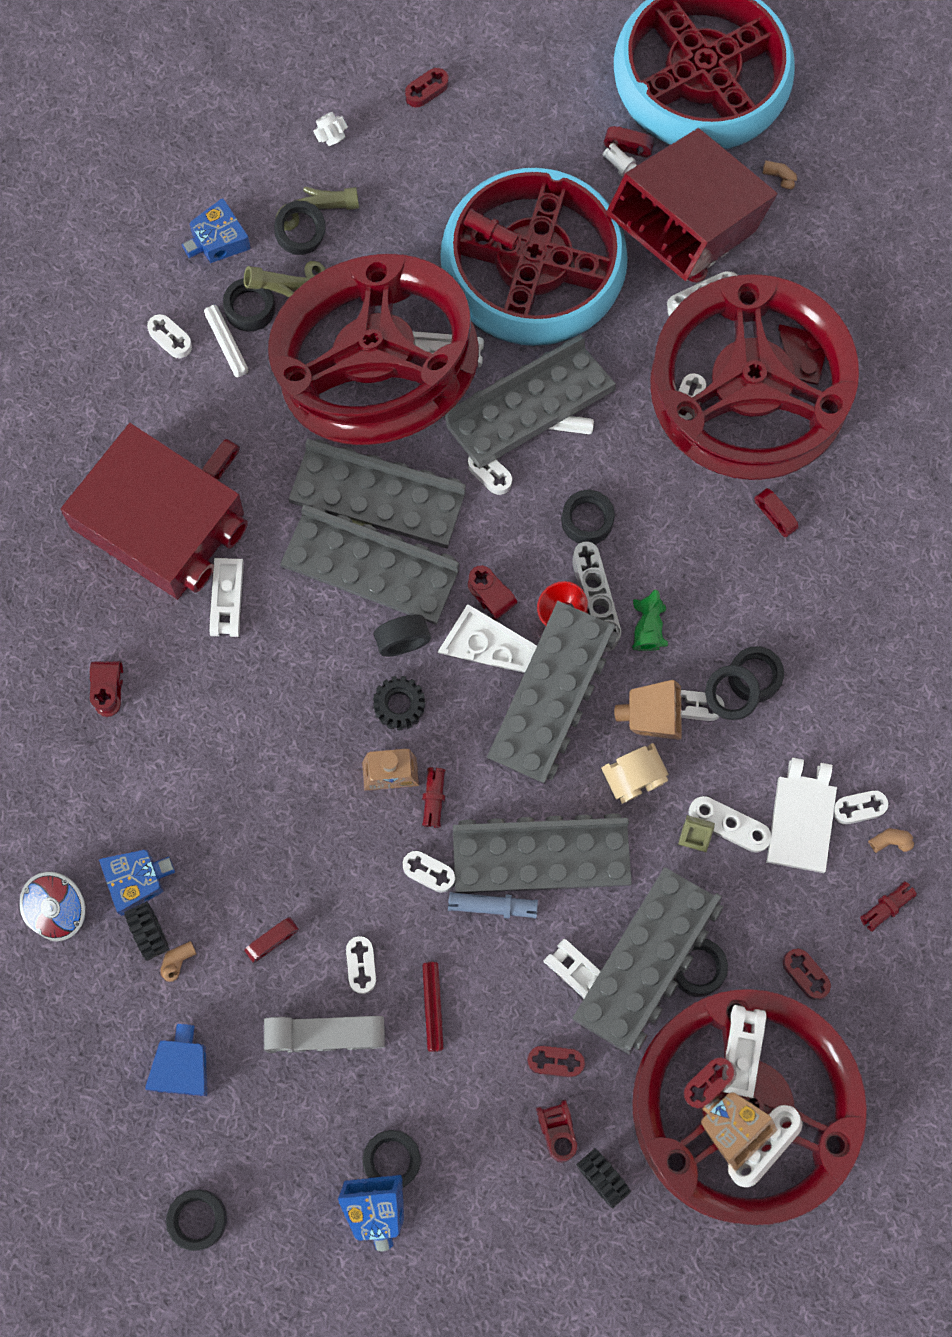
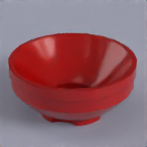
[537,581,589,626]

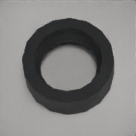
[274,200,326,255]
[223,278,275,331]
[561,489,615,544]
[373,614,431,657]
[728,646,784,702]
[705,665,761,721]
[675,939,728,997]
[362,1130,421,1187]
[166,1189,227,1251]

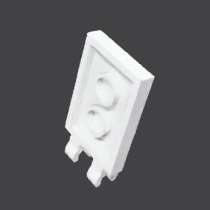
[766,758,837,873]

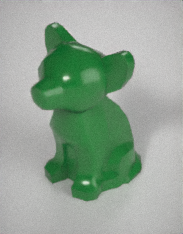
[632,590,668,651]

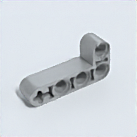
[572,542,621,652]
[264,1016,385,1053]

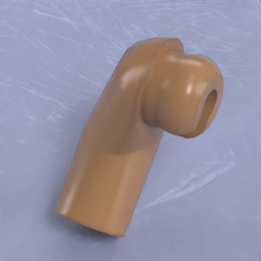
[762,160,797,189]
[868,828,914,853]
[160,941,197,982]

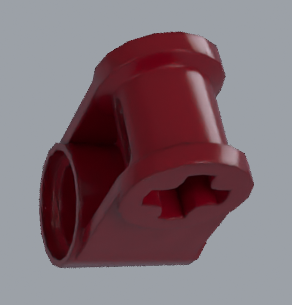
[468,565,518,621]
[89,661,123,717]
[536,1100,577,1162]

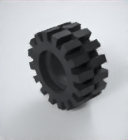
[373,676,425,730]
[124,901,169,961]
[576,1148,631,1209]

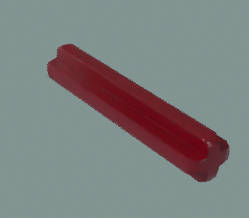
[422,962,444,1052]

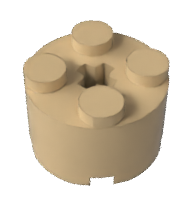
[601,743,669,804]

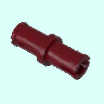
[464,209,520,250]
[422,767,446,828]
[860,881,917,932]

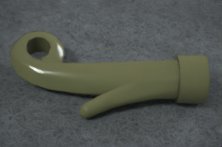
[276,187,359,230]
[244,261,326,298]

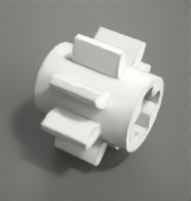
[313,112,348,146]

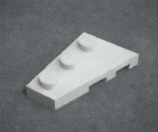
[438,604,537,673]

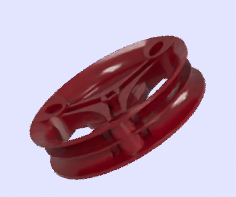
[268,254,479,445]
[650,274,859,480]
[632,989,867,1225]

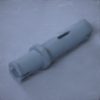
[448,892,538,919]

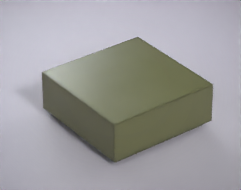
[678,815,715,852]

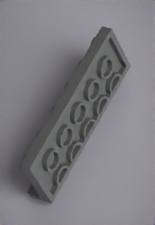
[445,335,616,469]
[289,439,466,549]
[281,505,460,625]
[487,601,618,784]
[453,814,632,893]
[572,867,724,1055]

